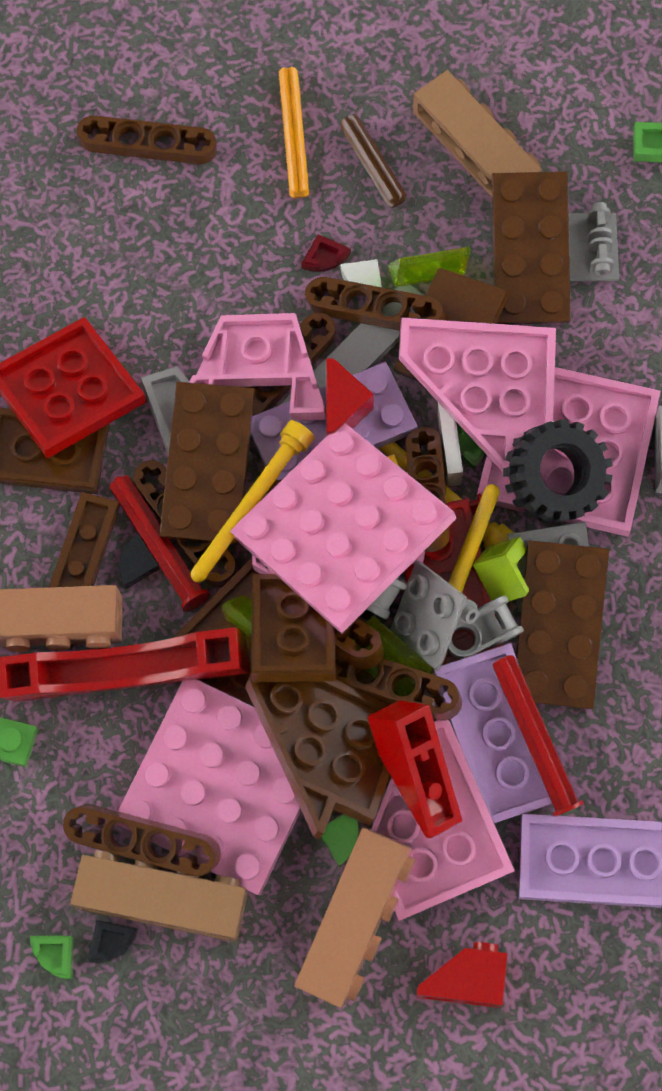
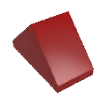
[326,358,374,435]

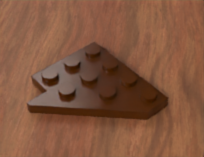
[245,674,391,839]

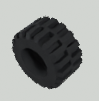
[503,420,613,522]

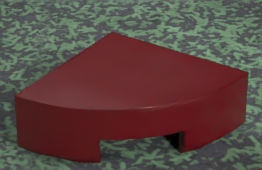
[301,234,351,272]

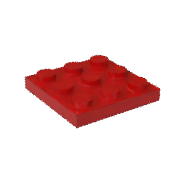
[0,317,146,459]

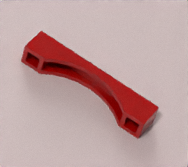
[0,627,250,702]

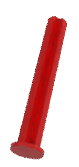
[110,475,210,612]
[492,655,584,817]

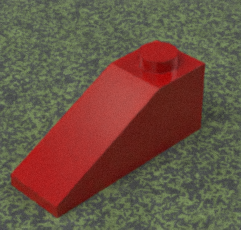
[367,700,463,839]

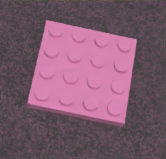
[476,367,661,537]
[230,423,456,634]
[117,679,301,895]

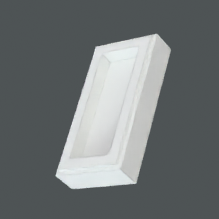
[437,402,463,486]

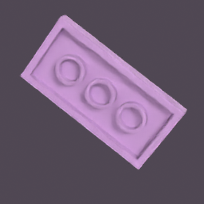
[251,362,418,480]
[433,643,552,823]
[518,814,662,908]

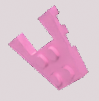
[189,313,327,421]

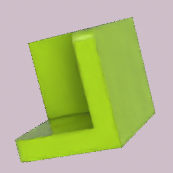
[473,536,529,601]

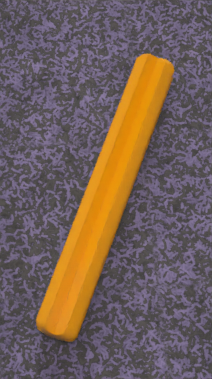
[279,67,309,199]

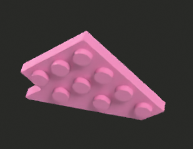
[399,318,556,472]
[372,720,515,921]

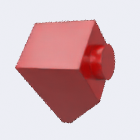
[416,942,508,1008]

